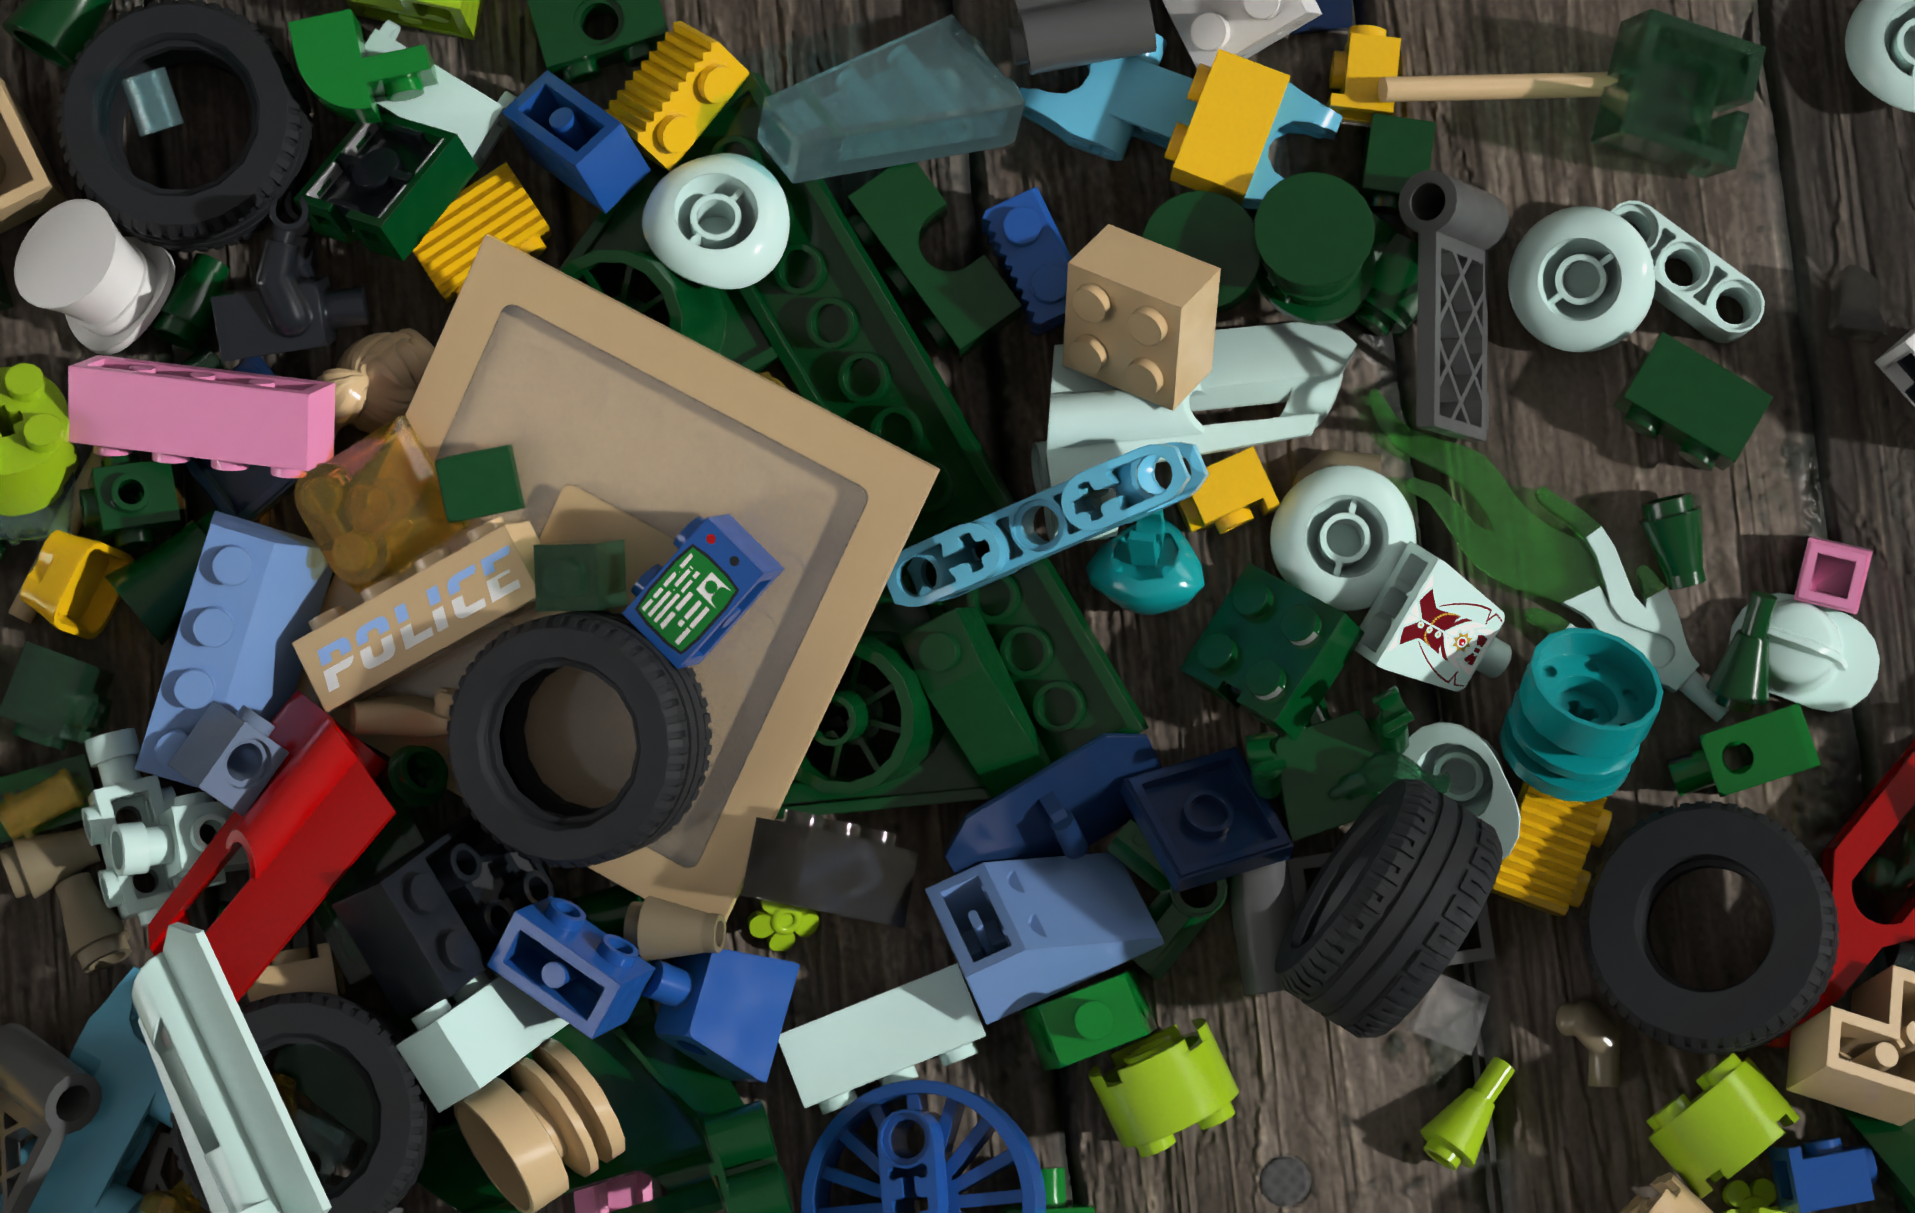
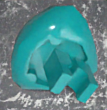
[1085,509,1205,615]

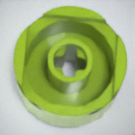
[0,363,79,517]
[1088,1018,1239,1158]
[1646,1052,1800,1199]

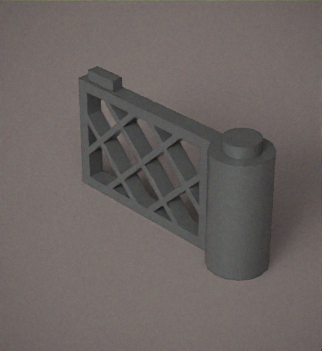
[1009,0,1157,75]
[1398,170,1509,442]
[1226,852,1496,996]
[0,1023,102,1213]

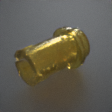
[0,768,85,840]

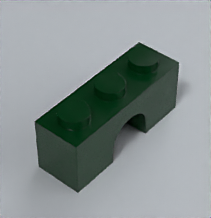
[847,152,1022,360]

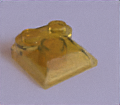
[294,415,469,594]

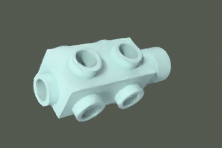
[82,728,184,927]
[110,792,250,887]

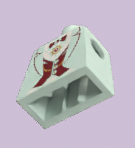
[1355,541,1512,692]

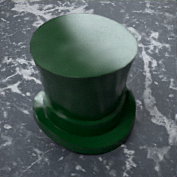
[1254,172,1376,325]
[1142,191,1261,314]

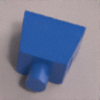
[642,949,800,1083]

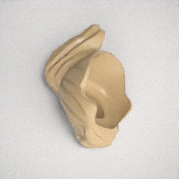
[316,328,435,438]

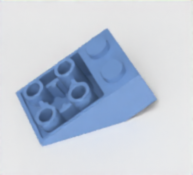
[925,852,1165,1025]

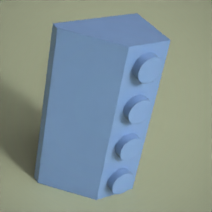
[135,510,340,788]

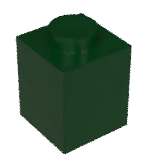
[1357,113,1436,215]

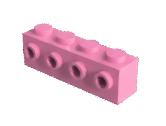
[68,355,335,478]

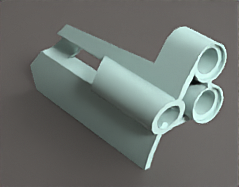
[1031,322,1357,541]
[132,922,332,1213]

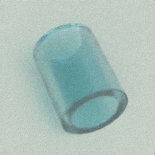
[121,67,184,137]

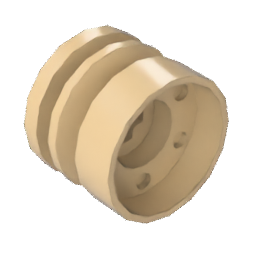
[453,1038,625,1213]

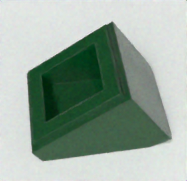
[435,444,525,523]

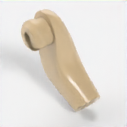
[349,687,458,737]

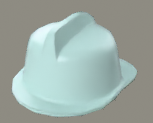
[1729,593,1880,712]
[1397,722,1521,861]

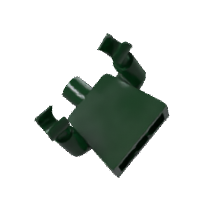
[1245,685,1415,842]

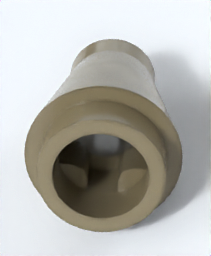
[0,827,101,899]
[54,872,132,973]
[624,896,726,962]

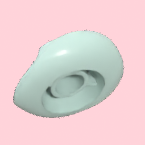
[1845,0,1915,112]
[642,153,790,290]
[1508,206,1655,353]
[1270,465,1416,611]

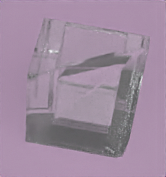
[1406,974,1490,1056]

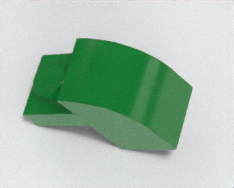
[288,9,438,123]

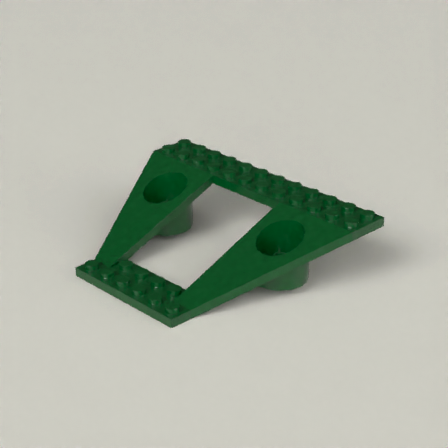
[338,72,1149,865]

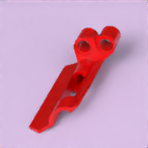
[148,689,396,1003]

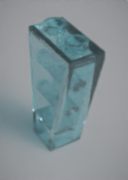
[757,15,1026,183]

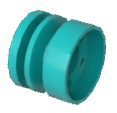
[1499,628,1663,802]

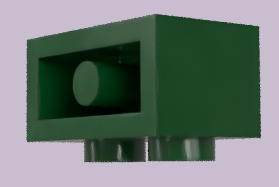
[1613,332,1773,471]

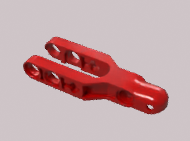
[1764,738,1915,1049]

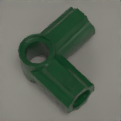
[1106,816,1228,982]

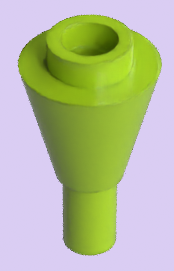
[1420,1056,1515,1171]

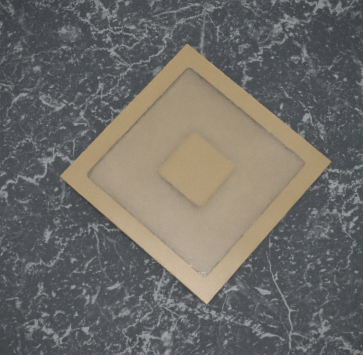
[296,234,940,922]

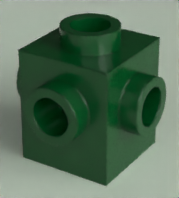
[79,454,181,551]

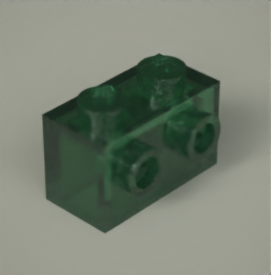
[0,641,115,751]

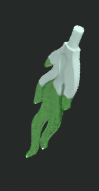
[1368,388,1729,723]

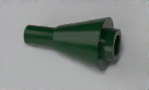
[1705,591,1777,712]

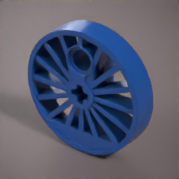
[801,1080,1046,1213]

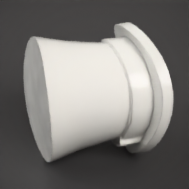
[14,199,175,355]

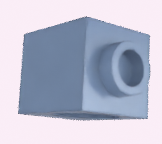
[168,700,290,817]

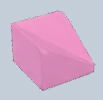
[1793,536,1873,614]

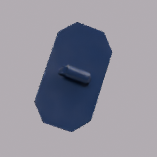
[944,733,1162,875]

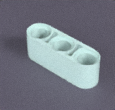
[1610,200,1765,343]

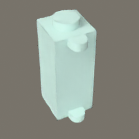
[364,20,517,173]

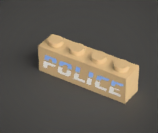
[292,517,564,712]

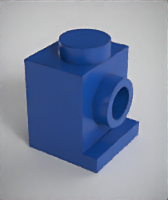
[1768,1137,1878,1213]

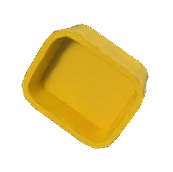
[20,530,134,639]

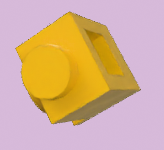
[1326,25,1401,124]
[1176,446,1280,534]

